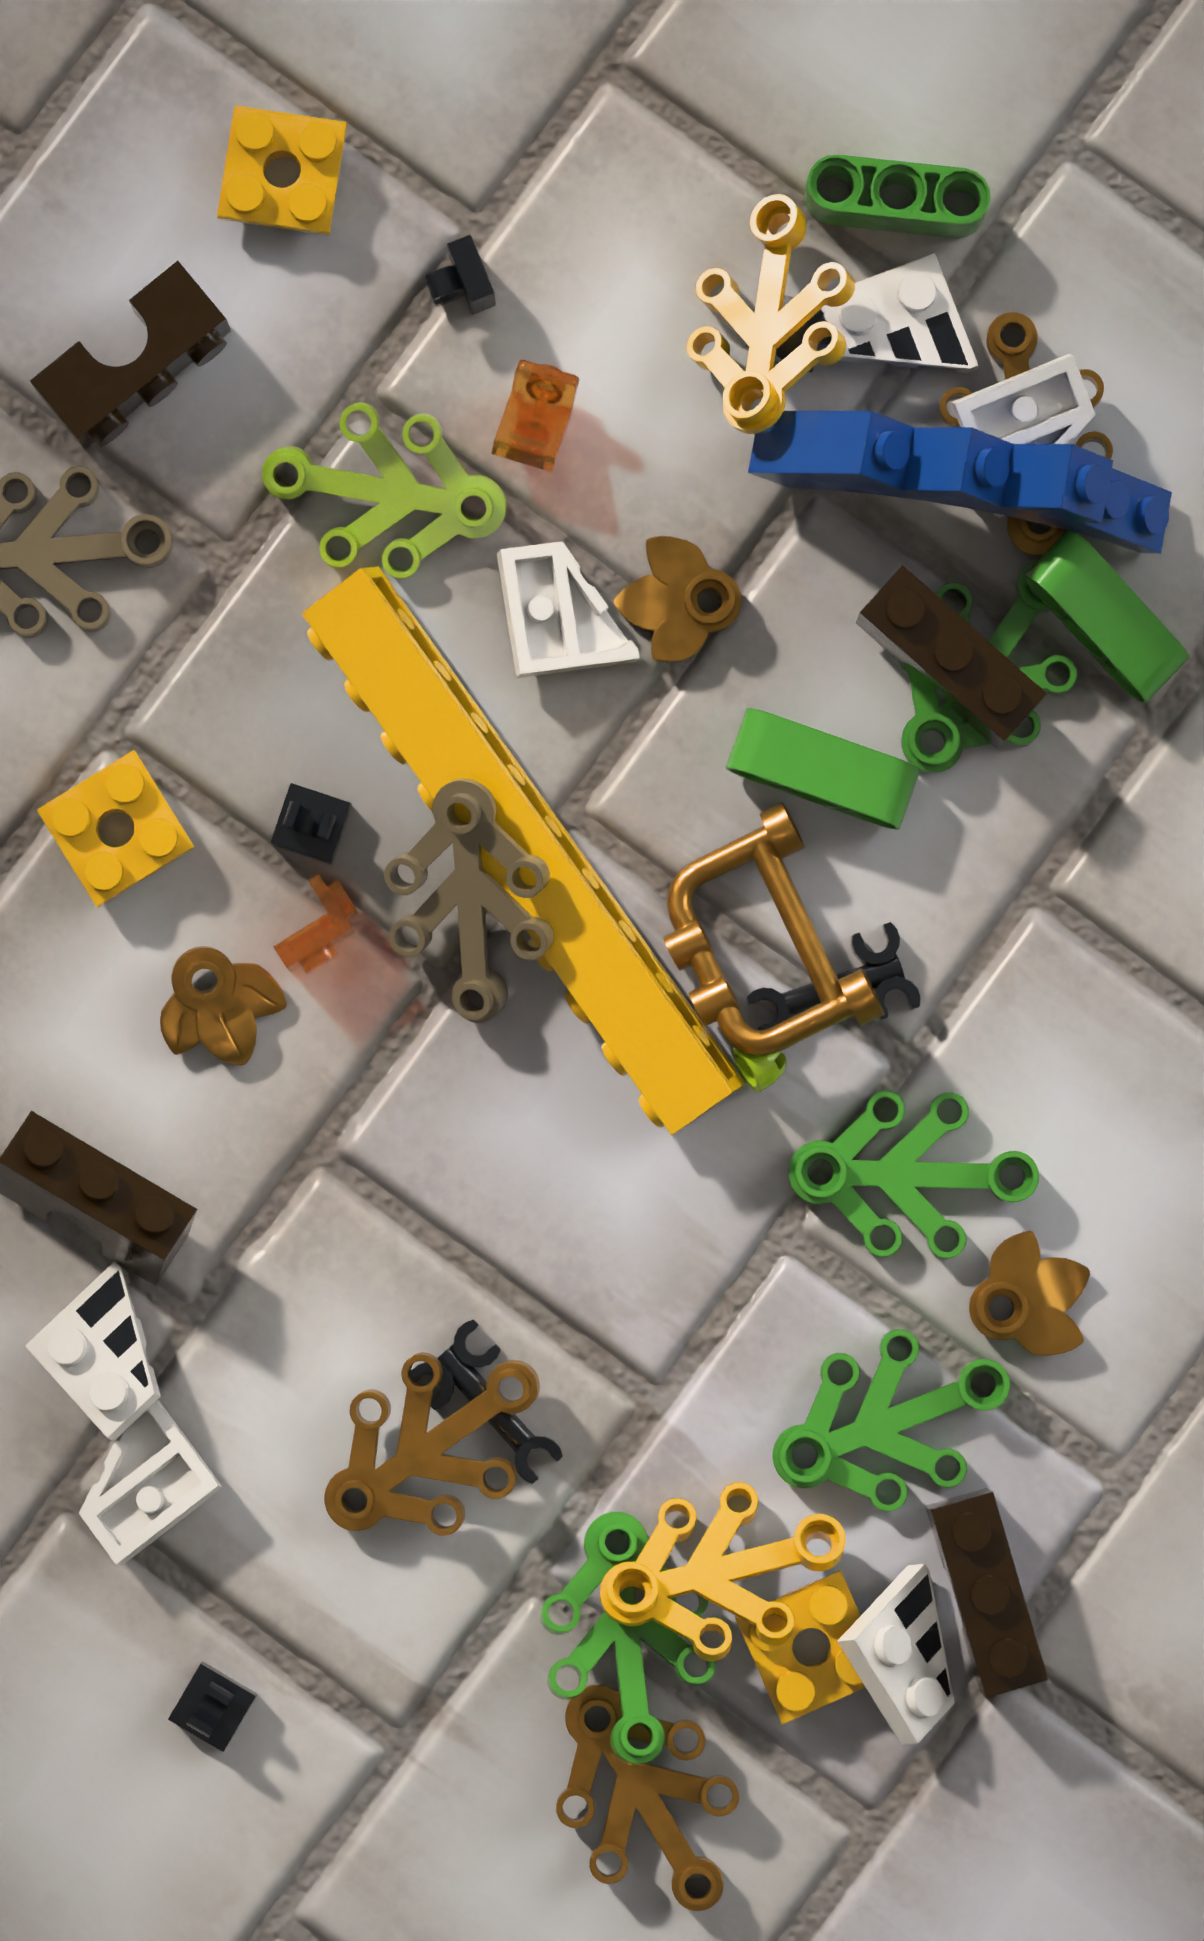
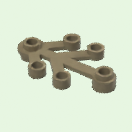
[0,466,173,638]
[384,778,554,1023]

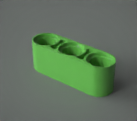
[804,155,991,238]
[1023,530,1189,704]
[725,708,920,830]

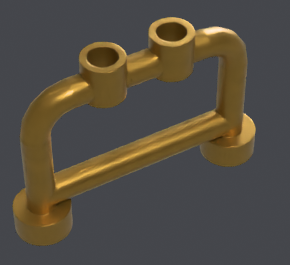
[663,802,884,1056]

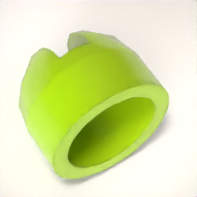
[732,1047,787,1093]

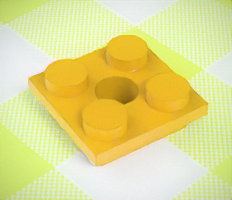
[217,105,347,236]
[37,750,195,908]
[735,1570,866,1725]

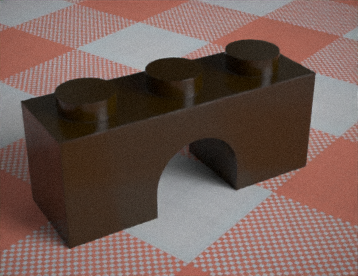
[30,260,231,450]
[856,565,1047,749]
[0,1111,197,1286]
[926,1488,1048,1698]

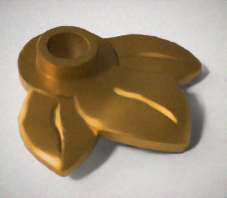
[614,536,741,662]
[160,946,287,1066]
[969,1231,1090,1356]

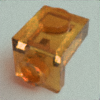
[492,360,579,472]
[273,874,358,975]

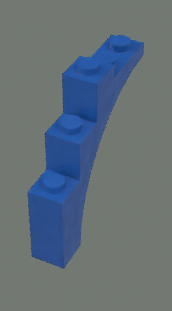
[748,411,1172,554]

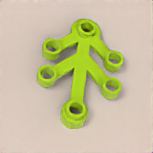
[262,402,507,579]

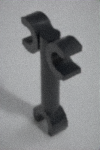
[746,922,921,1030]
[411,1319,563,1484]

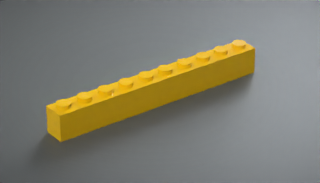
[301,566,746,1136]

